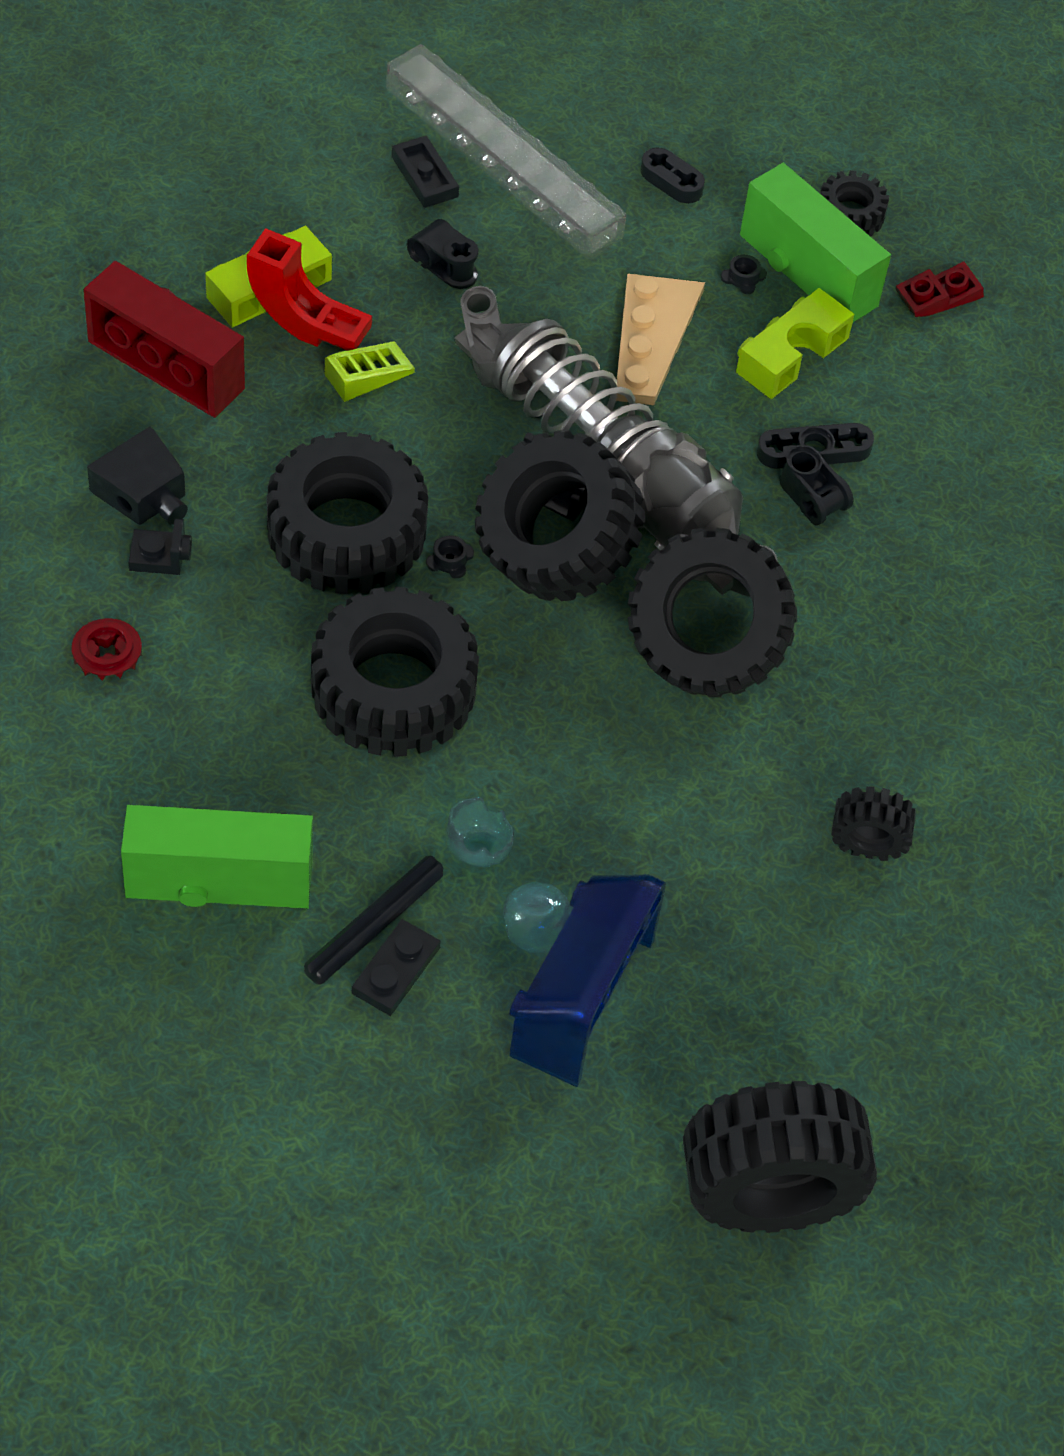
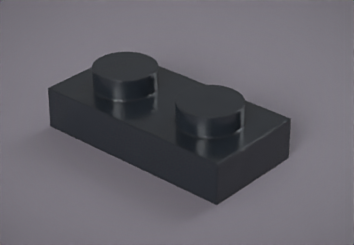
[392,135,459,208]
[351,919,441,1016]

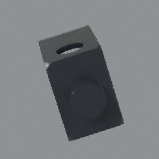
[87,426,188,525]

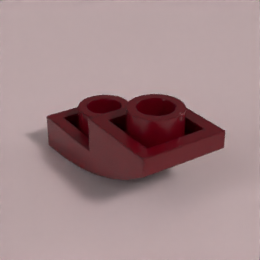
[896,261,984,317]

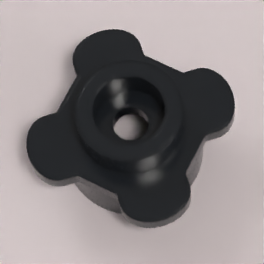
[721,254,767,294]
[426,535,474,578]

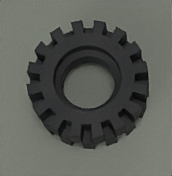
[820,170,889,237]
[831,786,916,861]

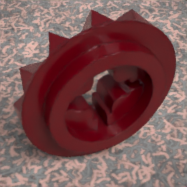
[72,618,142,681]

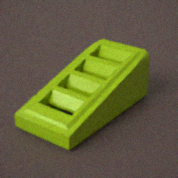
[325,341,415,402]

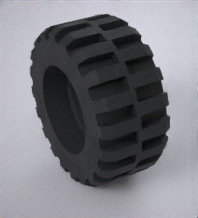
[475,430,645,602]
[267,432,429,594]
[628,527,797,697]
[311,587,479,757]
[683,1081,877,1233]

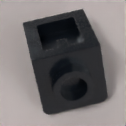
[129,519,192,575]

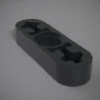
[757,423,874,469]

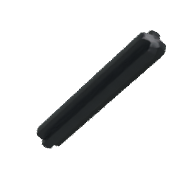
[304,855,444,985]

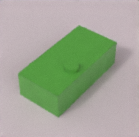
[740,162,891,322]
[121,805,313,909]

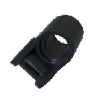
[406,219,479,289]
[780,445,854,526]

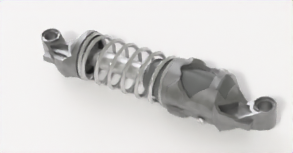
[455,286,778,597]

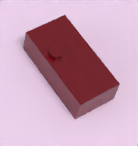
[83,260,245,418]

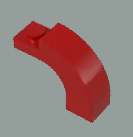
[247,228,372,351]

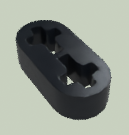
[640,148,705,204]

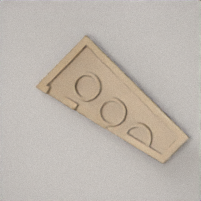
[616,274,705,405]

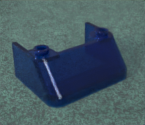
[509,874,666,1087]

